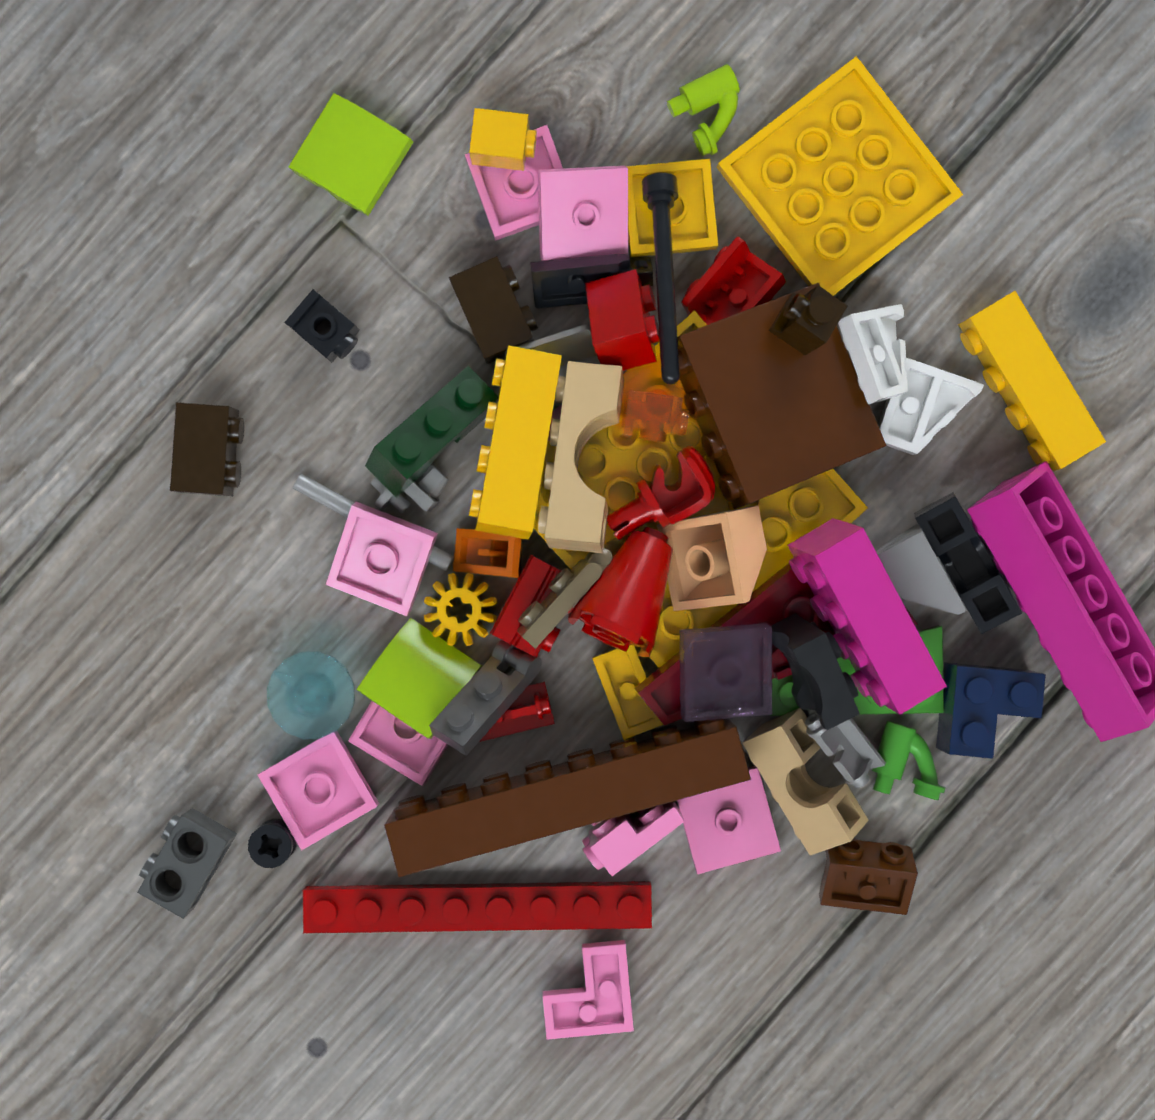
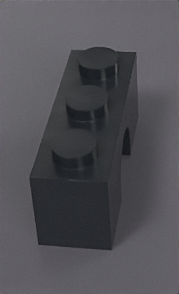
[914,492,1022,634]

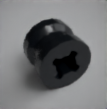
[248,818,298,868]

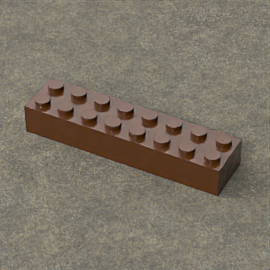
[384,713,751,877]

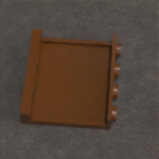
[677,283,887,509]

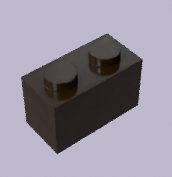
[449,256,538,364]
[170,402,244,497]

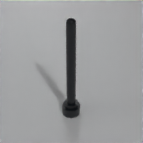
[642,173,680,385]

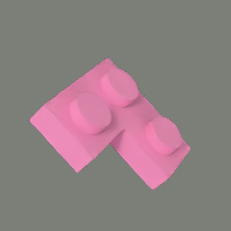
[542,940,634,1040]

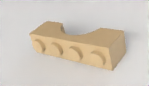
[538,361,624,553]

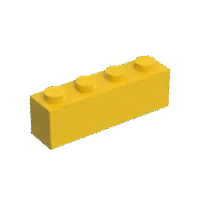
[958,291,1106,471]
[469,345,562,540]

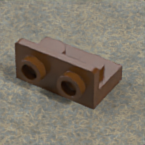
[819,838,918,915]

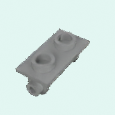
[803,709,886,788]

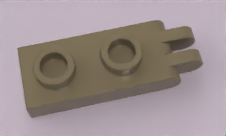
[517,548,612,648]

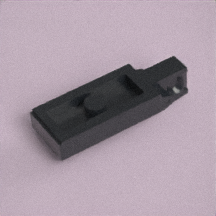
[530,254,653,309]

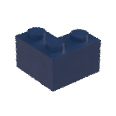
[936,662,1046,759]

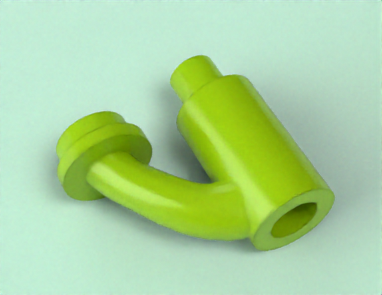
[667,64,740,156]

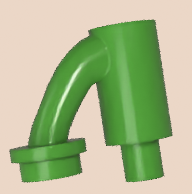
[872,721,946,800]

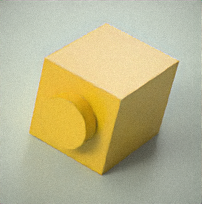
[469,108,537,171]

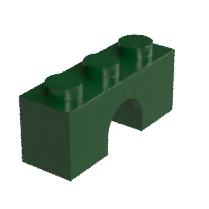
[365,366,498,498]

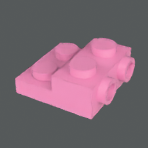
[582,801,685,876]

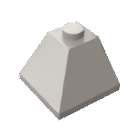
[876,524,967,615]

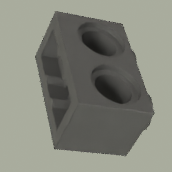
[137,808,237,919]

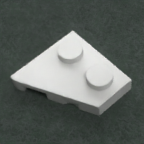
[838,304,908,404]
[878,358,984,455]

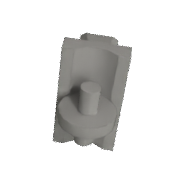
[368,453,449,513]

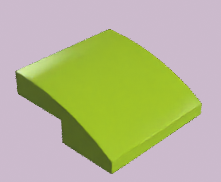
[288,93,414,216]
[356,617,483,739]

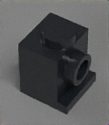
[284,289,359,363]

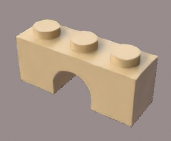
[742,708,869,855]

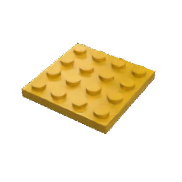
[716,56,964,296]

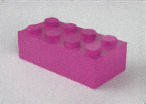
[787,518,947,715]

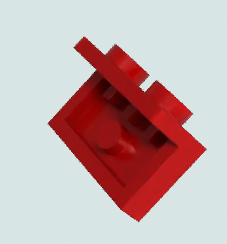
[681,237,786,325]

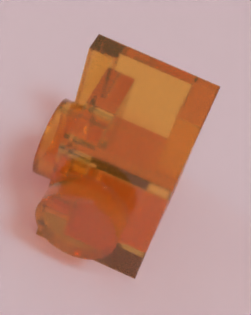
[620,390,689,443]

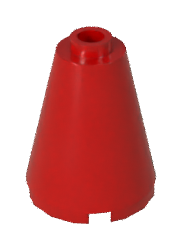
[568,527,673,657]

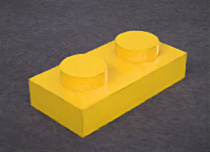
[592,645,663,740]

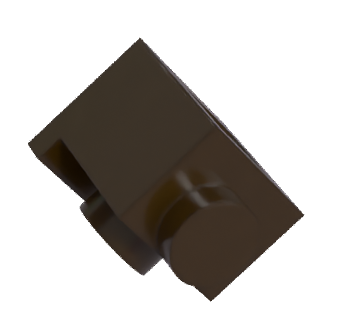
[769,285,848,355]

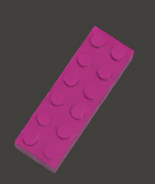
[967,461,1155,742]

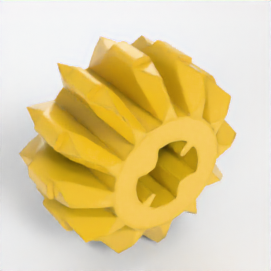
[424,573,497,646]

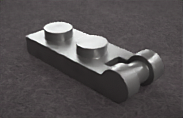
[429,640,542,756]

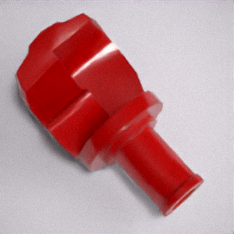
[607,446,716,541]

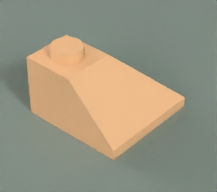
[657,505,767,611]

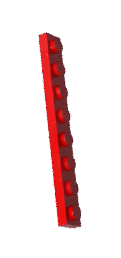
[303,881,652,934]

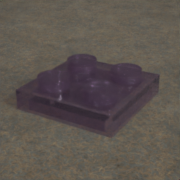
[679,623,772,722]

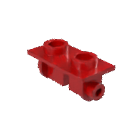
[479,681,555,742]

